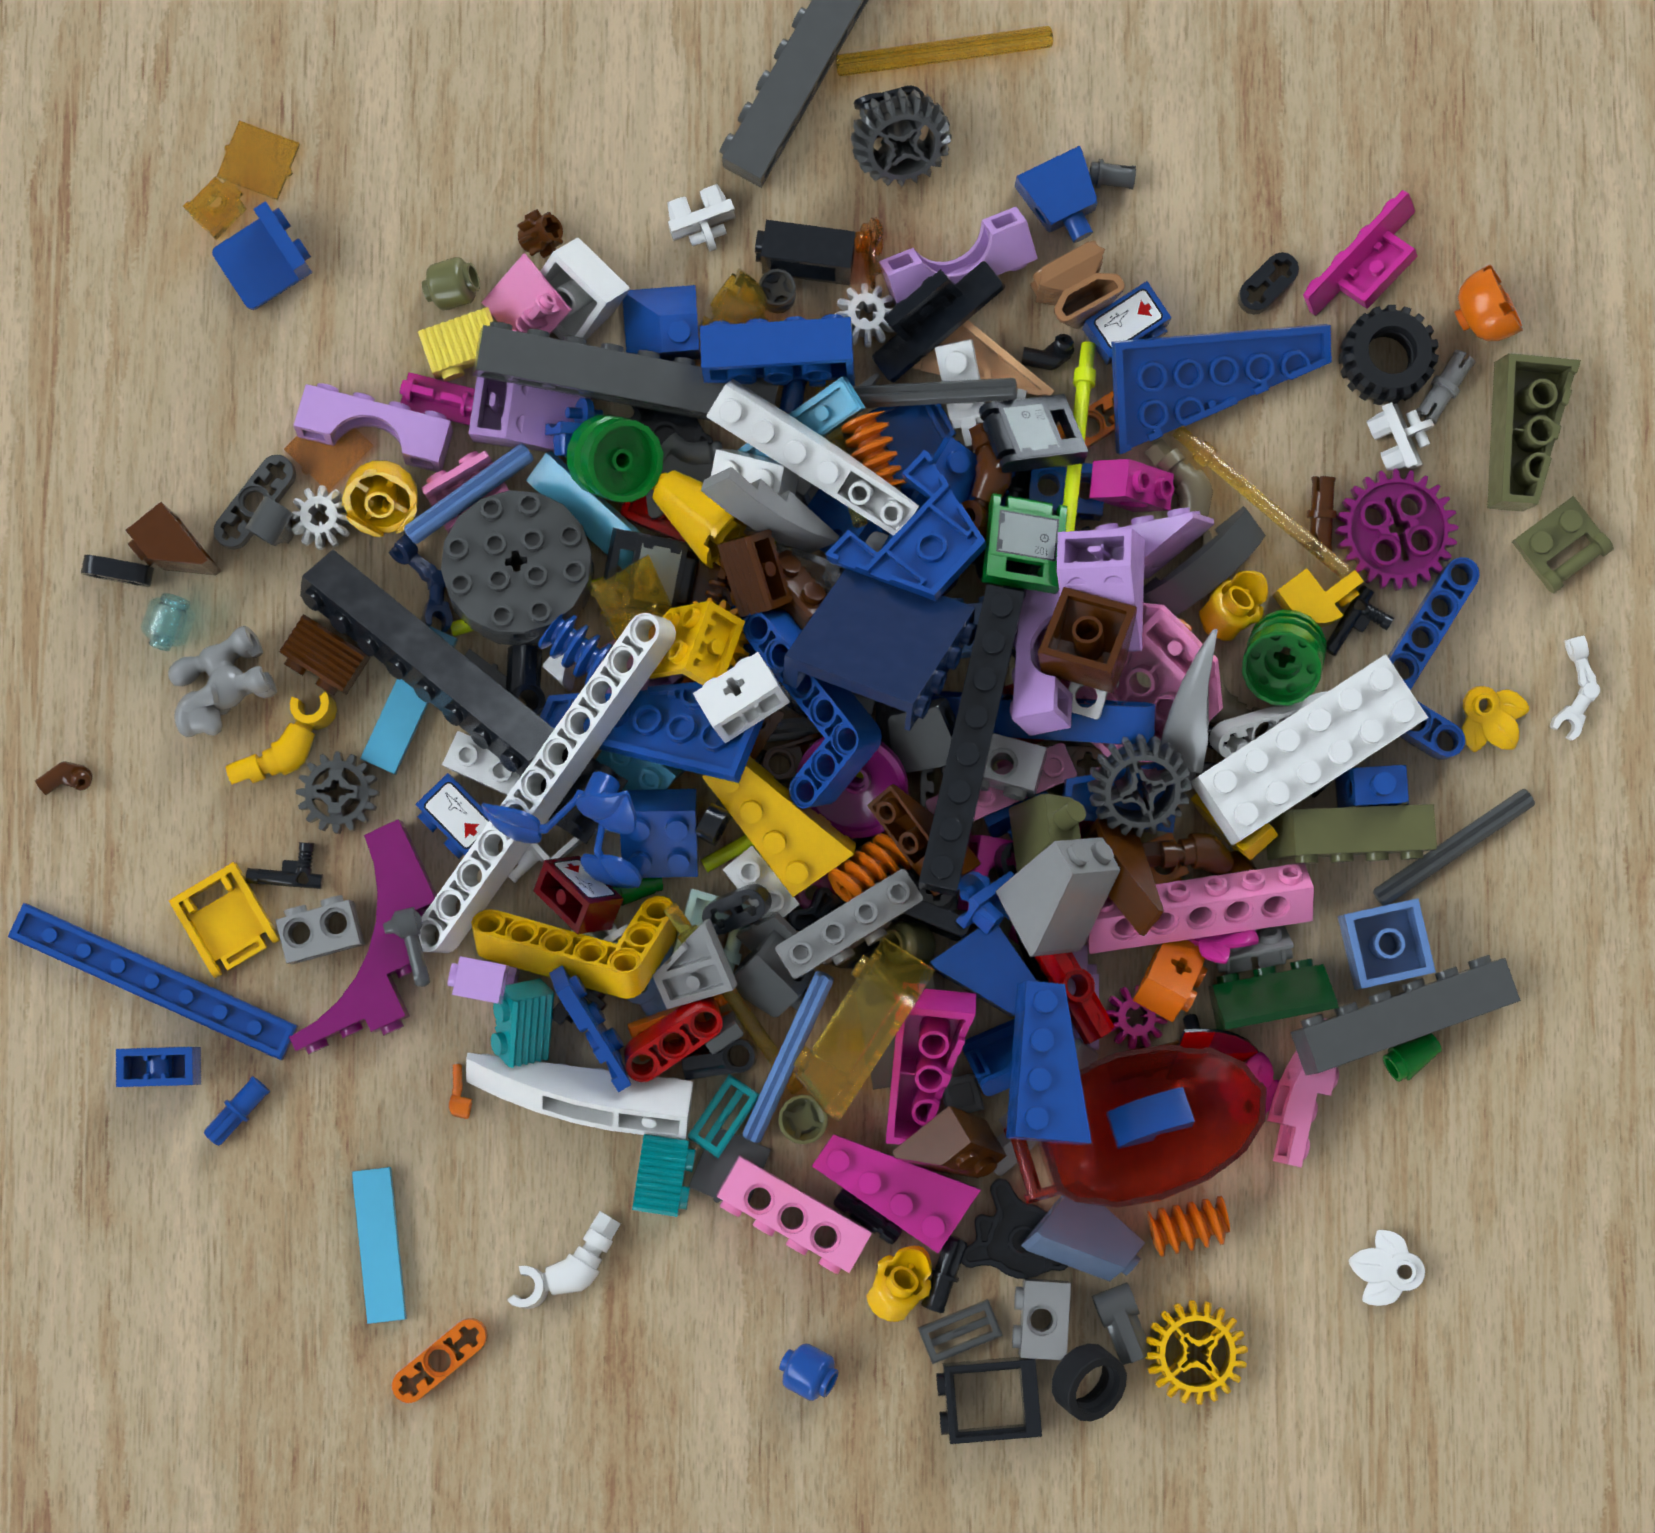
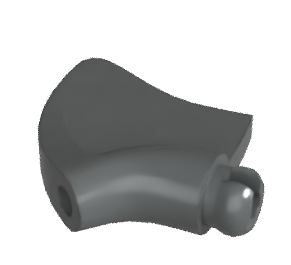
[646,432,723,519]

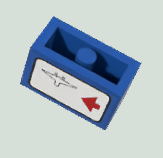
[1082,281,1172,366]
[415,773,489,859]

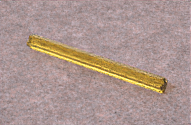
[835,26,1053,76]

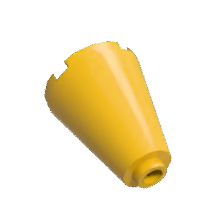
[652,470,747,568]

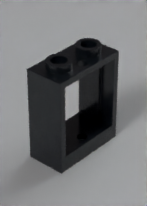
[755,219,856,286]
[936,1357,1042,1444]

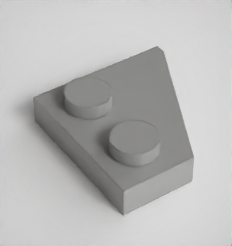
[652,919,738,1010]

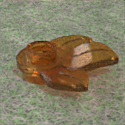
[855,217,884,289]

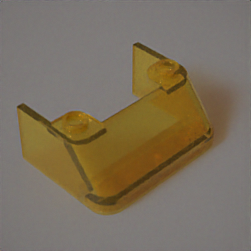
[793,937,935,1122]

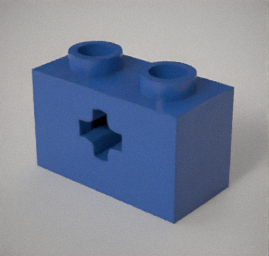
[116,1047,201,1087]

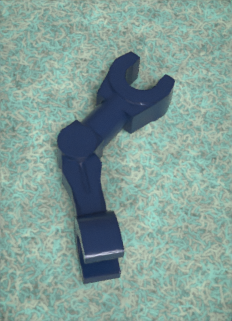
[389,534,453,632]

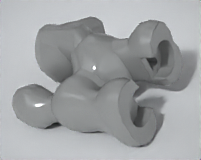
[168,626,277,737]

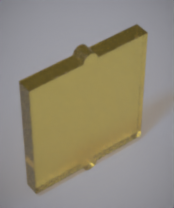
[217,120,300,200]

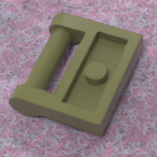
[1512,496,1614,593]

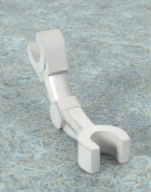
[1550,635,1600,740]

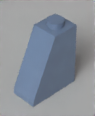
[1021,1182,1145,1282]

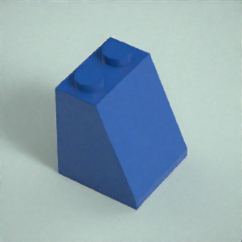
[929,926,1037,1017]

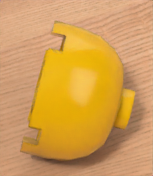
[342,460,418,537]

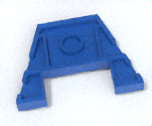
[825,450,986,601]

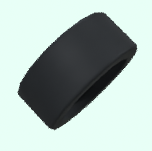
[1052,1343,1127,1422]

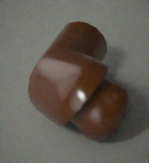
[35,761,92,795]

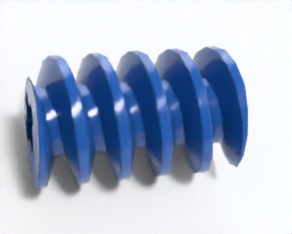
[538,614,613,685]

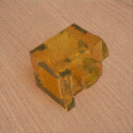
[183,177,247,240]

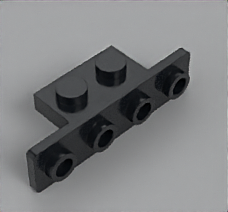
[872,261,1005,383]

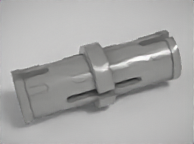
[1416,350,1476,424]

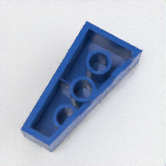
[700,314,855,387]
[1006,980,1092,1145]

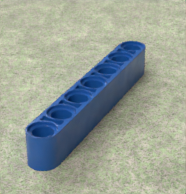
[931,691,1156,744]

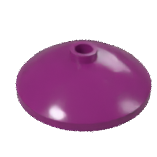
[797,737,908,838]

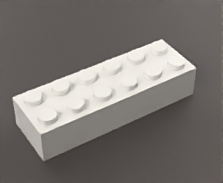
[1190,654,1428,845]

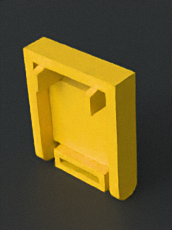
[168,862,280,979]

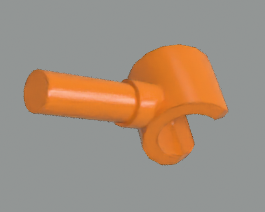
[449,1064,473,1119]

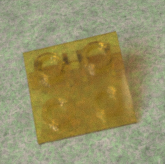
[590,555,673,644]

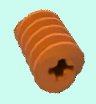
[841,411,906,488]
[828,831,913,903]
[1147,1196,1230,1257]

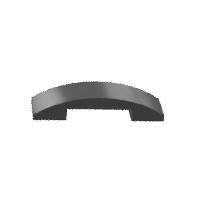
[1143,506,1266,616]

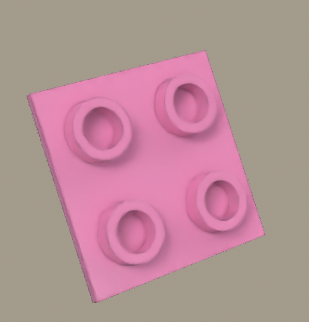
[481,254,572,334]

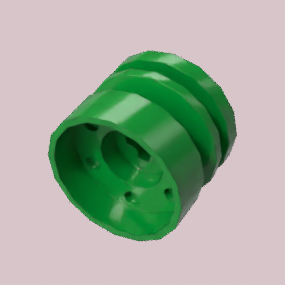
[1242,610,1326,706]

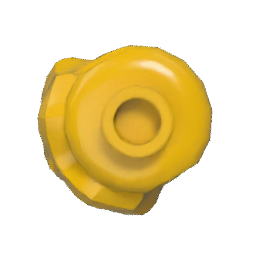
[1199,571,1268,641]
[866,1245,932,1322]

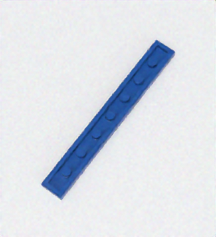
[8,903,298,1060]

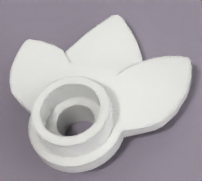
[1349,1230,1425,1306]

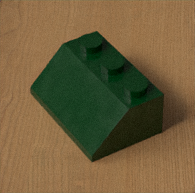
[1208,958,1339,1030]

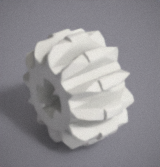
[835,283,894,348]
[291,485,350,550]

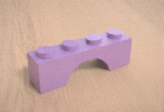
[879,207,1038,305]
[293,383,453,472]
[1010,589,1073,736]
[448,956,520,1004]

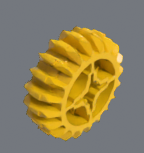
[1145,1300,1248,1405]

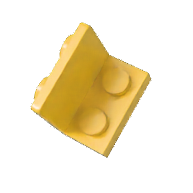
[649,601,745,685]

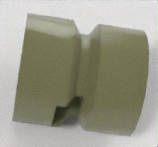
[778,1094,828,1144]

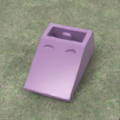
[468,377,592,453]
[1095,508,1214,579]
[1057,528,1145,652]

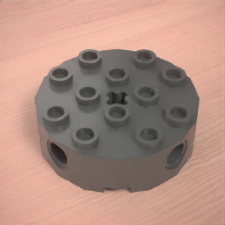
[441,490,594,645]

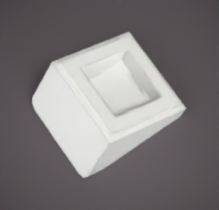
[543,654,576,692]

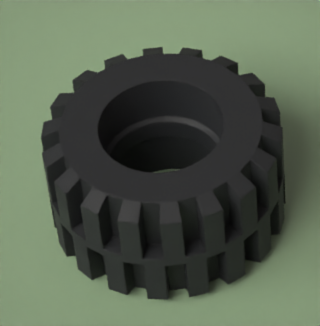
[1339,305,1439,405]

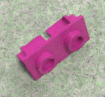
[400,372,475,426]

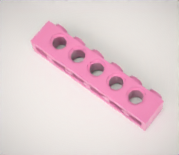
[1086,864,1314,954]

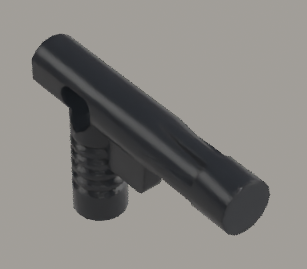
[1326,585,1394,656]
[246,842,323,889]

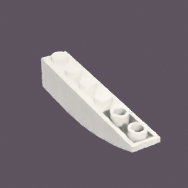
[706,379,919,536]
[466,1053,693,1140]

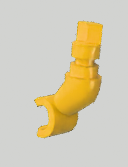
[225,691,337,785]

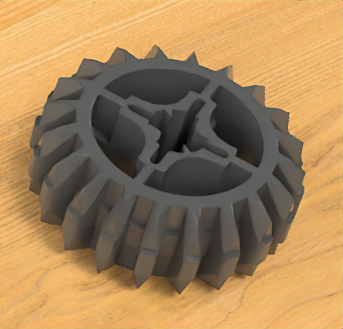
[851,88,952,187]
[1087,734,1192,838]

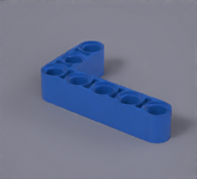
[1388,557,1480,760]
[743,609,882,809]

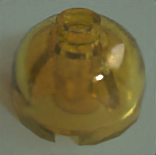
[699,268,769,331]

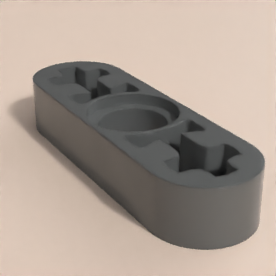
[214,455,296,550]

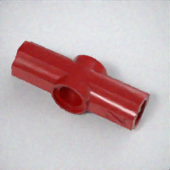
[1034,952,1115,1044]

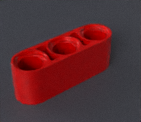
[624,997,723,1082]

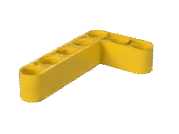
[471,896,678,999]

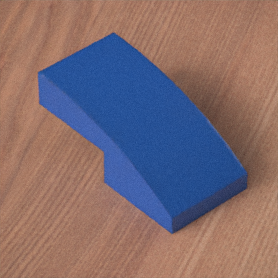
[1106,1087,1195,1149]

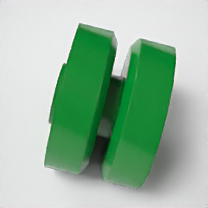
[567,415,663,502]

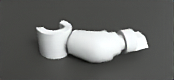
[507,1211,621,1309]

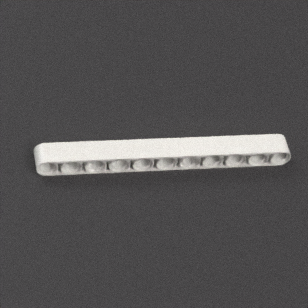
[419,613,676,953]

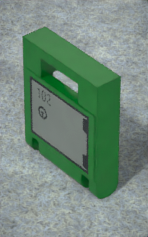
[982,493,1067,594]

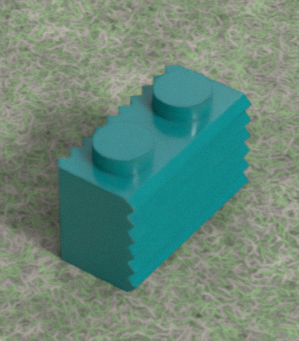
[491,978,554,1068]
[632,1134,696,1217]

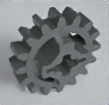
[296,751,380,834]

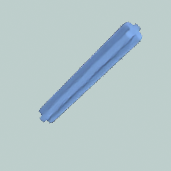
[743,971,834,1143]

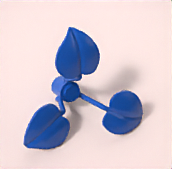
[481,771,642,888]

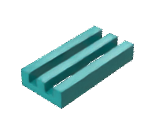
[687,1074,760,1159]

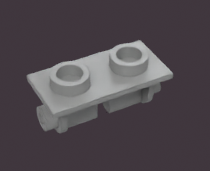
[1216,926,1294,975]

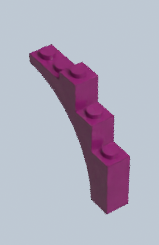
[289,819,437,1055]

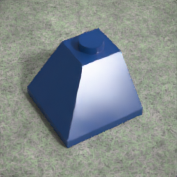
[622,285,701,361]

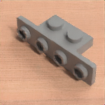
[775,869,923,979]

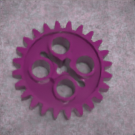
[1335,468,1459,591]

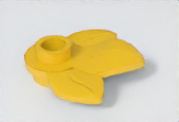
[1461,686,1530,752]

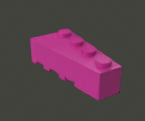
[886,986,977,1145]
[812,1134,981,1253]

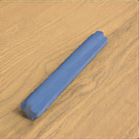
[404,444,533,544]

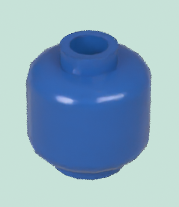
[779,1343,839,1401]

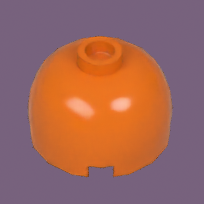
[1454,264,1523,341]

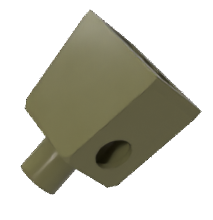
[1009,794,1086,873]

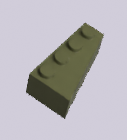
[1487,353,1581,512]
[1267,804,1437,864]

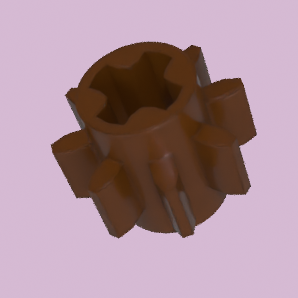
[517,209,563,258]

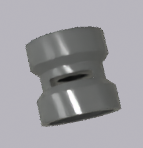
[758,269,796,314]

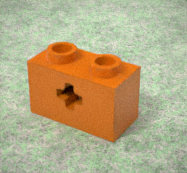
[1132,940,1208,1023]

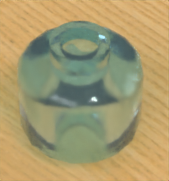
[141,593,196,651]

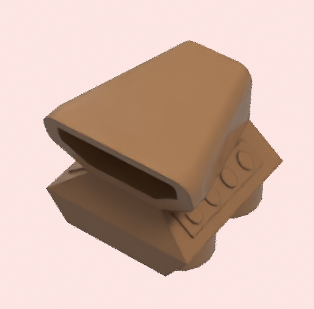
[1030,240,1125,329]

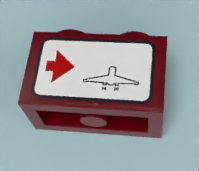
[533,856,624,934]

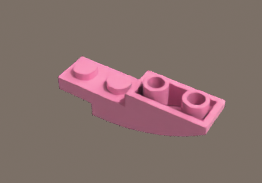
[1267,1018,1339,1168]

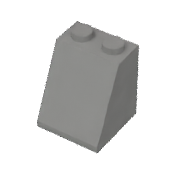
[995,837,1120,957]

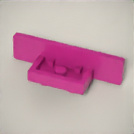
[1303,190,1418,316]

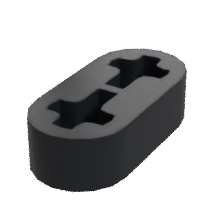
[1237,252,1299,315]
[81,555,154,587]
[702,883,772,935]

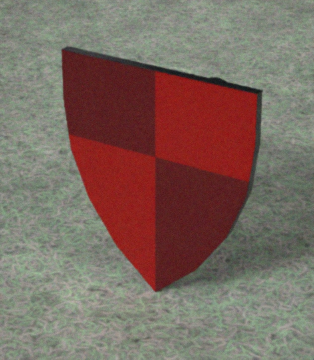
[1166,1014,1259,1078]

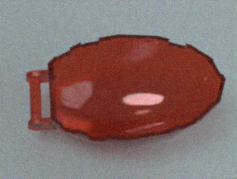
[1004,1044,1267,1208]

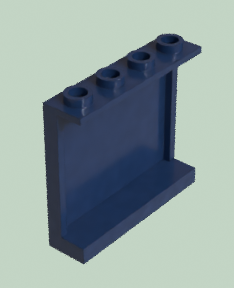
[783,568,977,731]

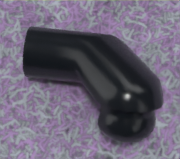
[1021,334,1074,370]

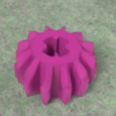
[1106,985,1168,1049]

